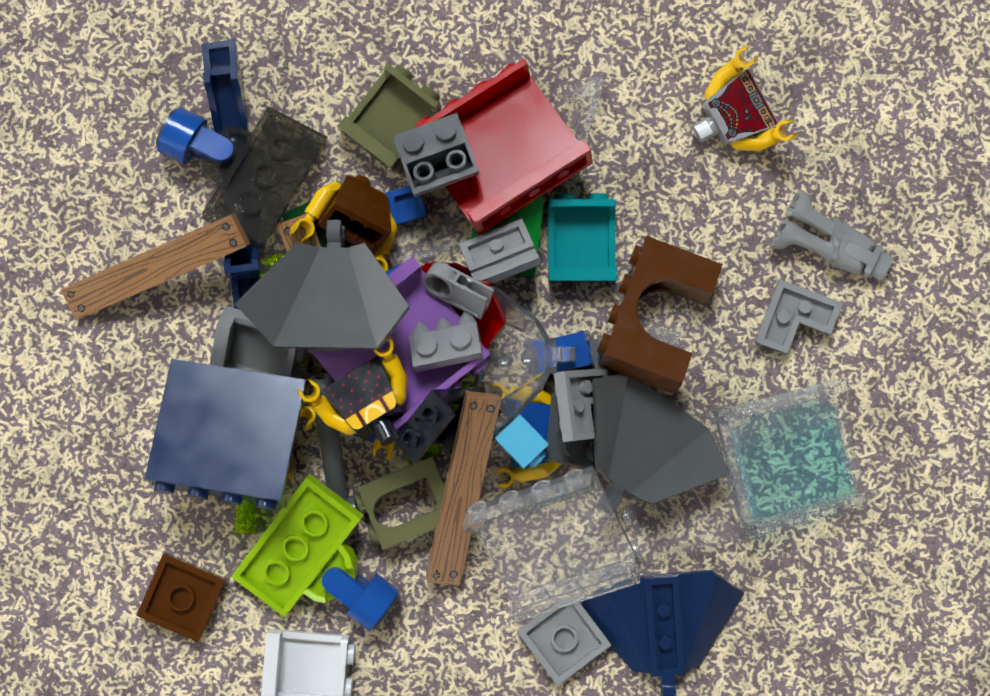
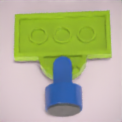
[231,473,400,631]

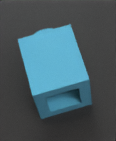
[493,414,549,469]

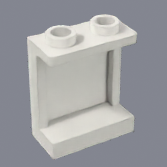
[261,629,356,696]

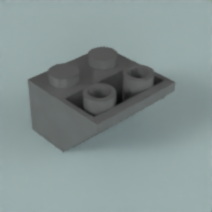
[393,113,480,197]

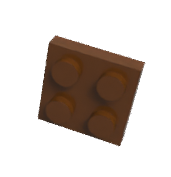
[136,552,227,642]

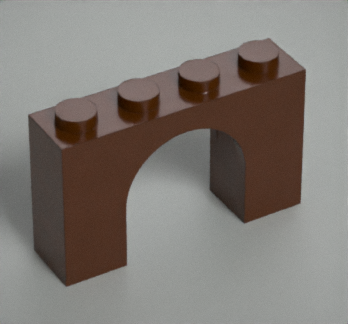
[597,236,723,394]

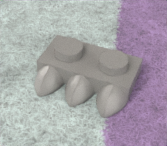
[408,312,484,372]

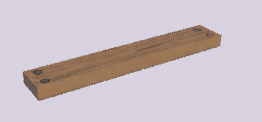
[60,213,250,320]
[425,390,501,586]

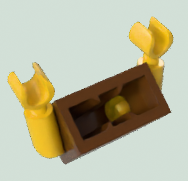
[290,175,397,272]

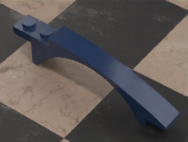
[201,39,266,310]

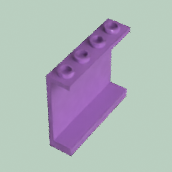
[308,256,491,432]

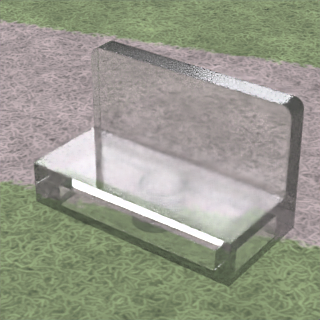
[389,212,458,268]

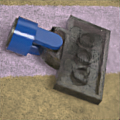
[156,106,328,250]

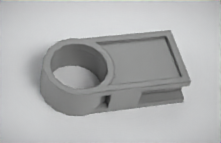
[423,262,494,320]

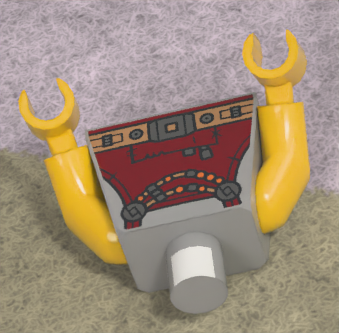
[692,45,798,152]

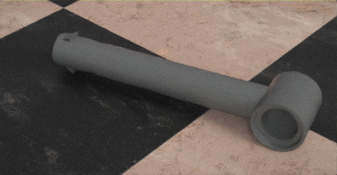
[311,373,358,526]

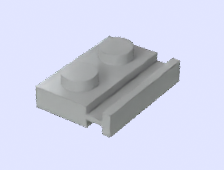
[459,218,541,284]

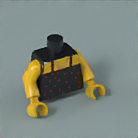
[297,336,407,446]

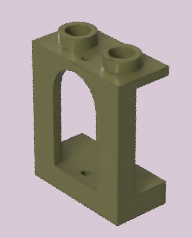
[354,455,445,550]

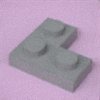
[754,279,843,354]
[554,368,608,442]

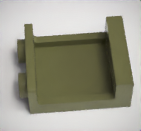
[337,63,442,172]

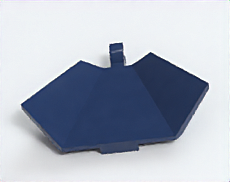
[580,570,744,696]

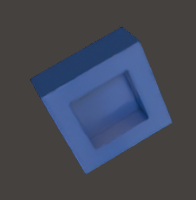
[386,186,427,225]

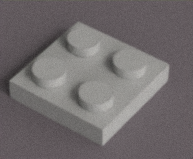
[517,590,611,686]

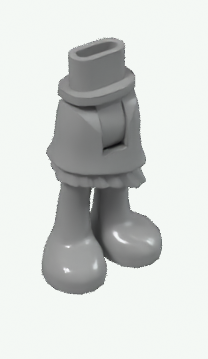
[771,189,893,281]

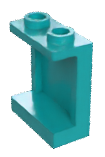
[548,193,617,282]

